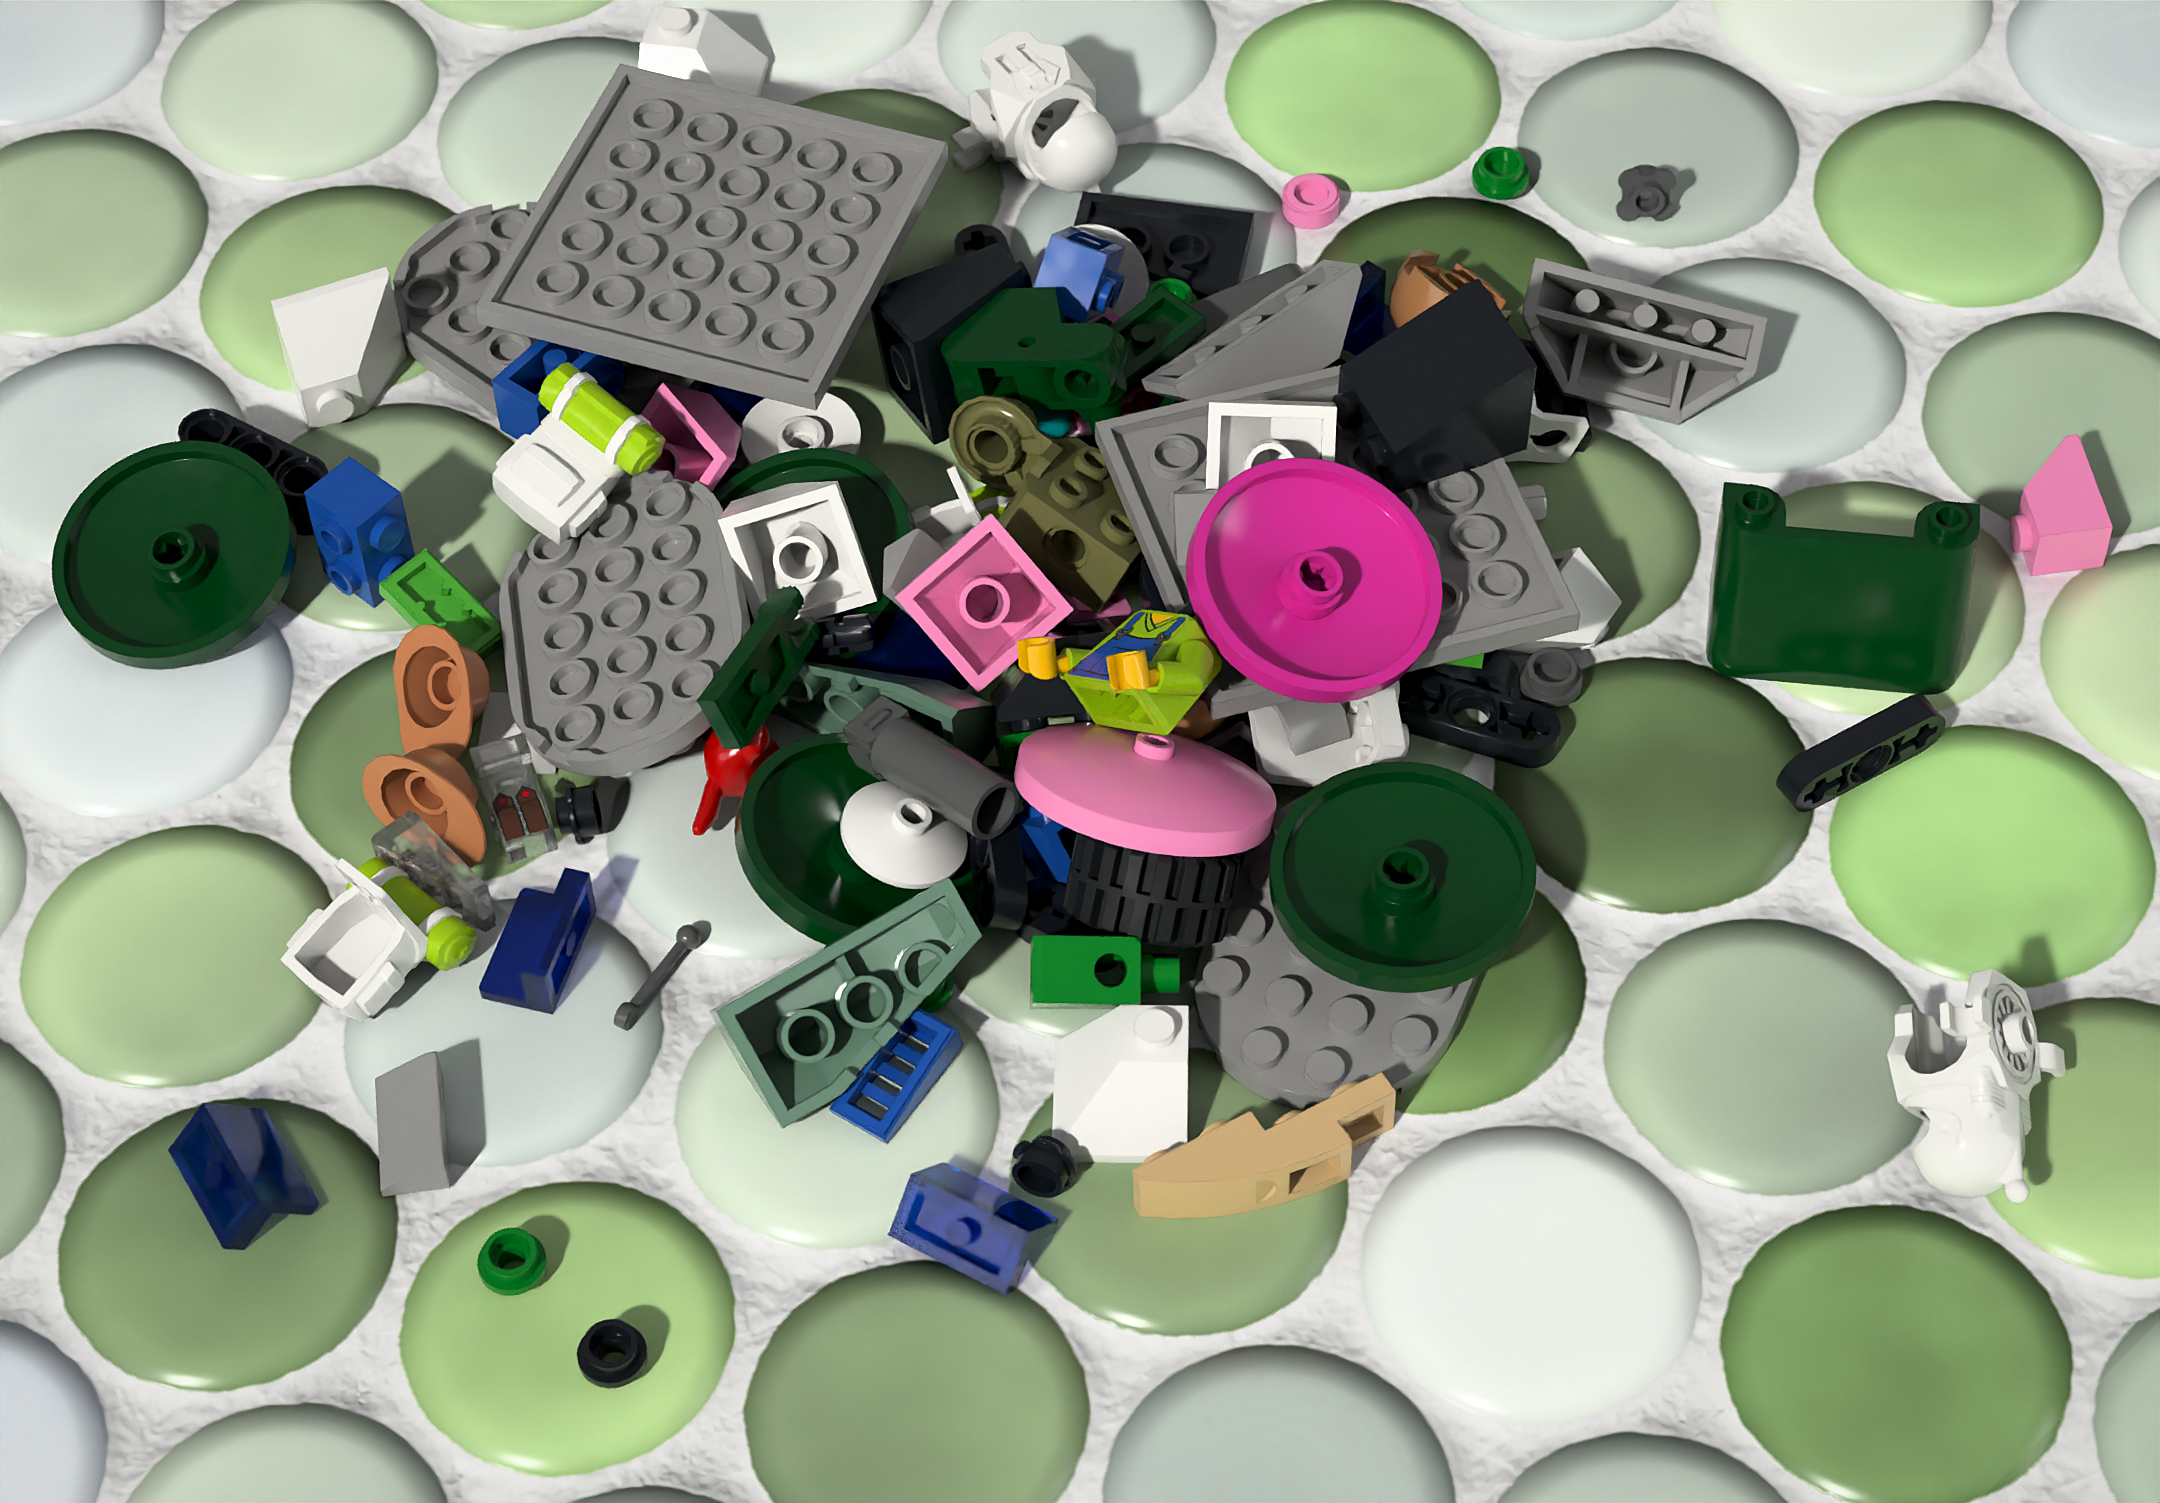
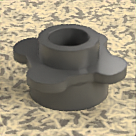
[1616,165,1676,222]

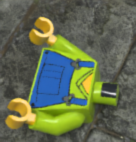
[1017,601,1222,736]

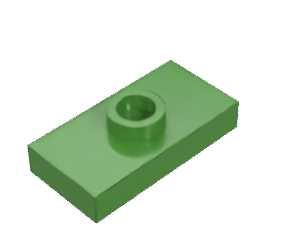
[379,548,503,660]

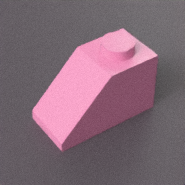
[2009,434,2113,576]

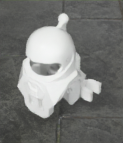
[951,30,1118,194]
[1887,968,2066,1203]

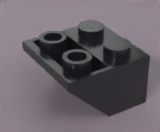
[990,618,1116,731]

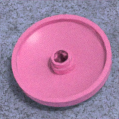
[1014,722,1277,857]

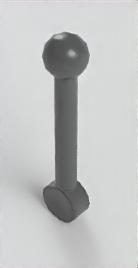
[614,924,701,1031]

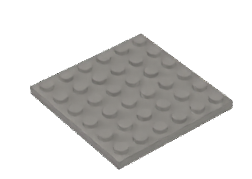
[475,63,948,411]
[1095,365,1580,720]

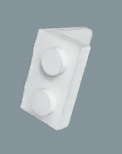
[1248,680,1409,787]

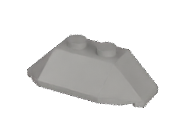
[1521,258,1768,425]
[1141,260,1363,402]

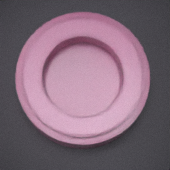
[1282,174,1340,229]

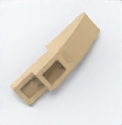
[1132,1072,1396,1219]

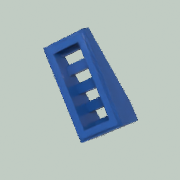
[829,1007,963,1144]

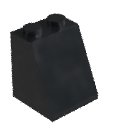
[870,243,1033,445]
[1332,279,1537,494]

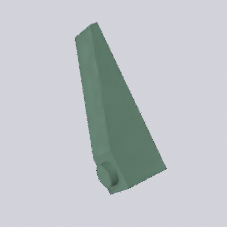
[771,661,996,763]
[709,878,982,1129]

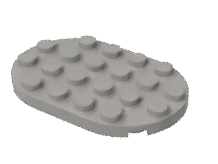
[393,201,705,417]
[499,470,751,777]
[1195,795,1480,1110]

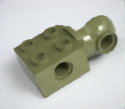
[948,395,1142,615]

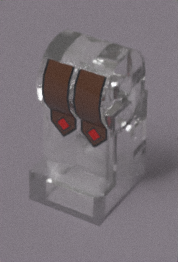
[469,732,558,865]

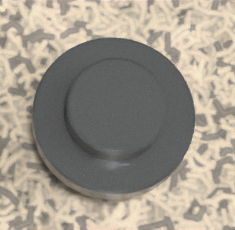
[1519,647,1583,708]

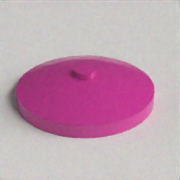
[1186,458,1443,703]

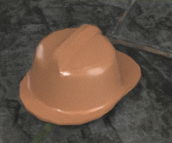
[393,624,491,761]
[362,747,487,868]

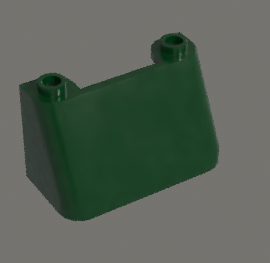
[1706,482,1980,695]

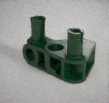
[941,287,1129,449]

